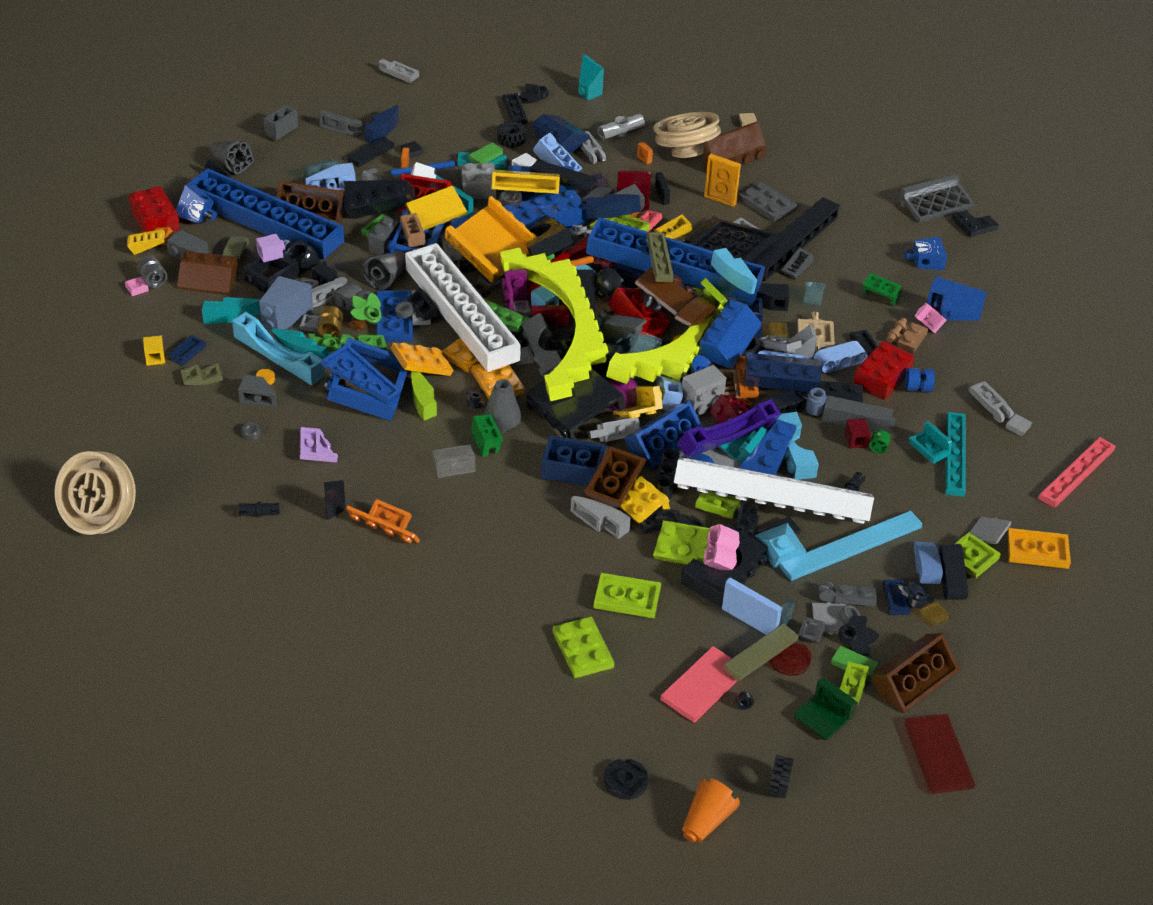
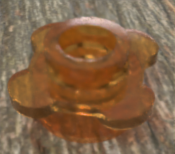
[349,316,369,330]

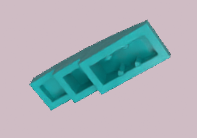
[271,328,330,359]

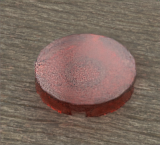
[769,641,811,676]

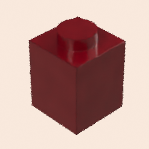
[845,418,871,449]

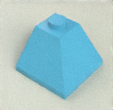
[753,523,807,569]

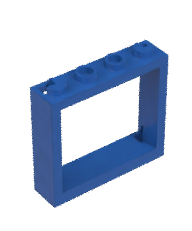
[326,338,408,421]

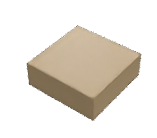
[739,113,757,126]

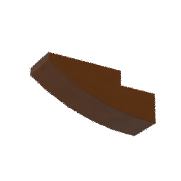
[675,295,718,327]

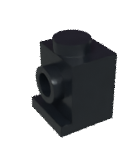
[312,261,339,286]

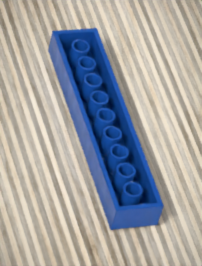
[186,168,344,260]
[586,217,765,304]

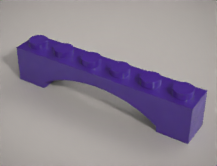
[677,399,781,459]

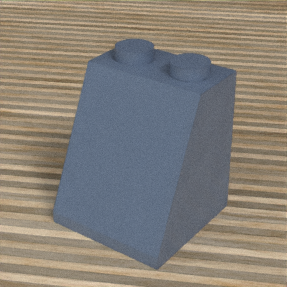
[259,276,313,332]

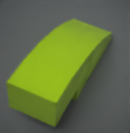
[411,371,437,421]

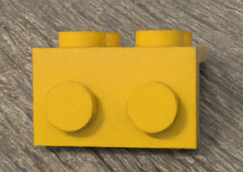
[613,386,663,418]
[619,476,670,523]

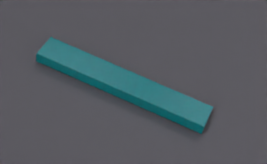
[945,412,966,497]

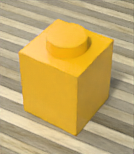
[143,335,165,366]

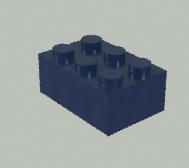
[541,436,606,486]

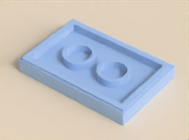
[722,578,782,635]

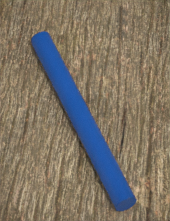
[390,160,455,176]

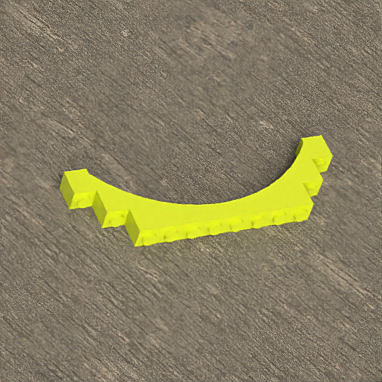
[500,247,608,401]
[606,283,725,384]

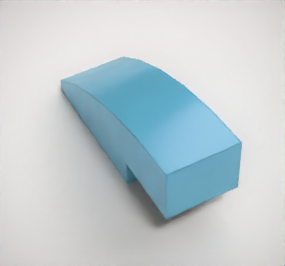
[711,248,757,294]

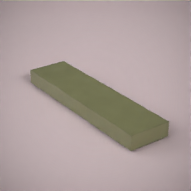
[646,232,674,282]
[723,623,799,682]

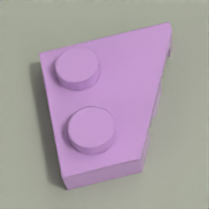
[300,427,338,462]

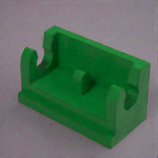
[862,273,902,306]
[471,414,503,457]

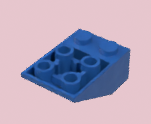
[927,276,987,321]

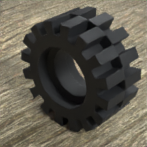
[497,121,526,148]
[768,755,794,799]

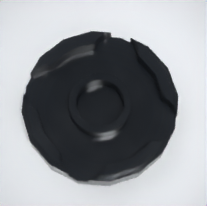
[604,759,648,800]

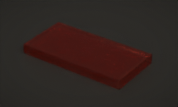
[905,714,975,794]

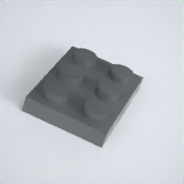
[738,182,797,222]

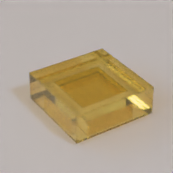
[768,323,788,338]
[920,602,950,627]

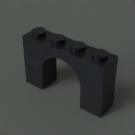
[525,215,573,257]
[681,524,768,607]

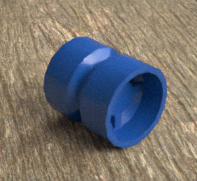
[905,367,935,392]

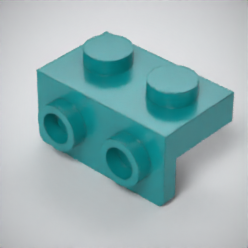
[909,421,952,464]

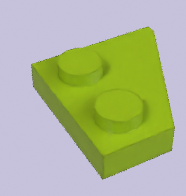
[701,278,728,307]
[695,491,741,519]

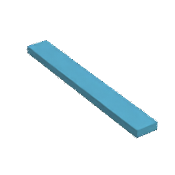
[780,511,922,581]

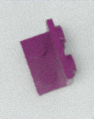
[502,269,527,311]

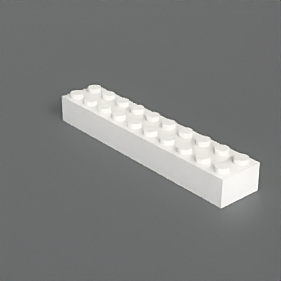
[405,243,520,372]
[674,457,874,523]

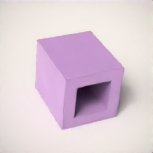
[256,234,285,263]

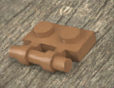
[886,318,928,353]

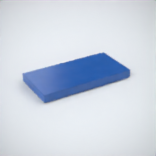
[376,290,413,342]

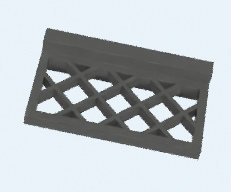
[898,174,975,223]

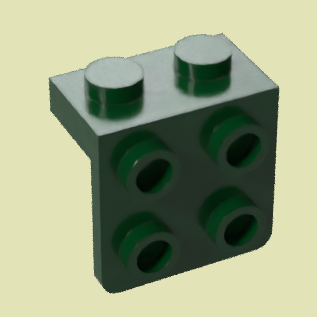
[794,677,857,740]

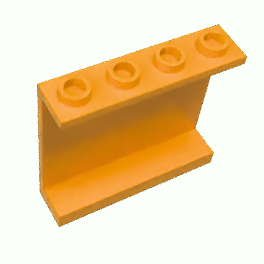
[445,196,537,283]

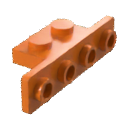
[346,499,420,544]

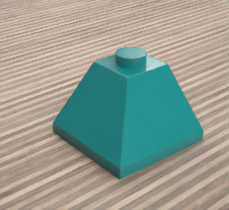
[578,54,604,100]

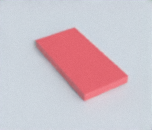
[660,646,737,723]

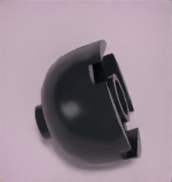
[594,266,628,301]

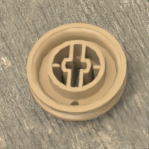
[654,112,721,158]
[55,451,136,535]

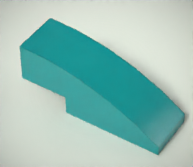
[202,297,260,324]

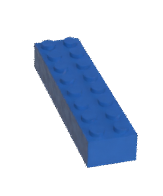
[451,189,587,229]

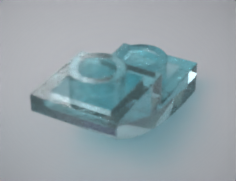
[305,159,339,178]

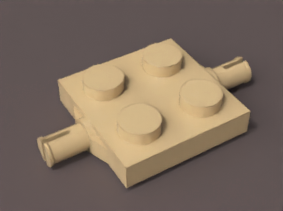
[797,311,835,355]

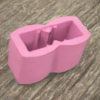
[704,524,740,571]

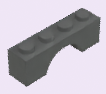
[522,313,563,378]

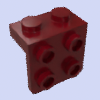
[616,170,651,211]
[530,300,569,326]
[709,394,752,424]

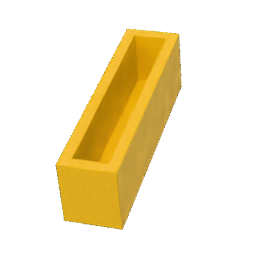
[492,170,560,194]

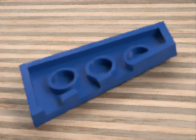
[321,344,401,404]
[739,419,796,475]

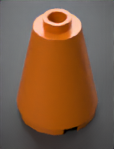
[682,777,740,843]

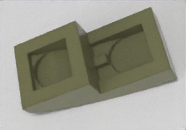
[223,235,249,260]
[181,363,224,385]

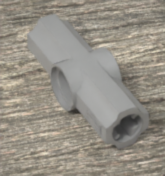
[598,114,645,140]

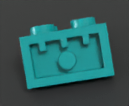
[718,418,768,464]

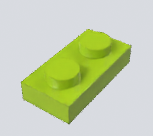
[840,661,869,706]

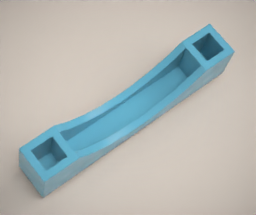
[232,312,325,386]

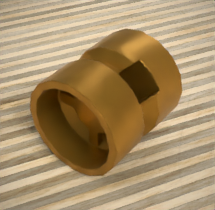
[317,306,343,337]

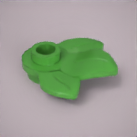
[350,292,382,324]

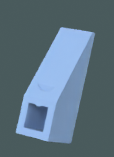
[533,133,582,172]
[305,163,356,190]
[656,374,683,411]

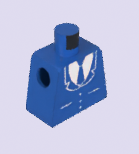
[176,185,217,223]
[904,237,947,270]

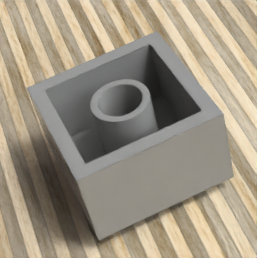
[461,163,496,200]
[681,365,726,416]

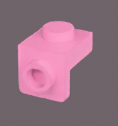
[915,303,946,333]

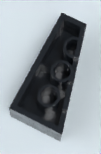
[344,179,416,219]

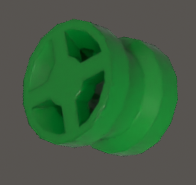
[869,430,891,454]

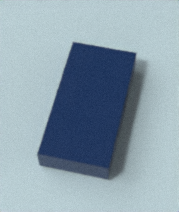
[167,335,206,366]
[883,580,911,615]

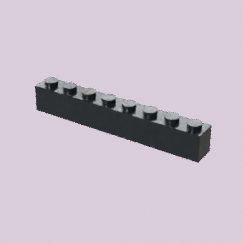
[751,197,840,282]

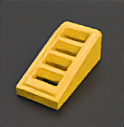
[654,214,692,239]
[127,229,165,255]

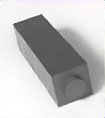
[822,395,896,433]

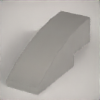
[571,496,630,539]

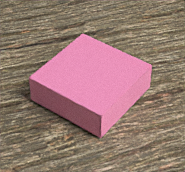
[125,276,149,296]

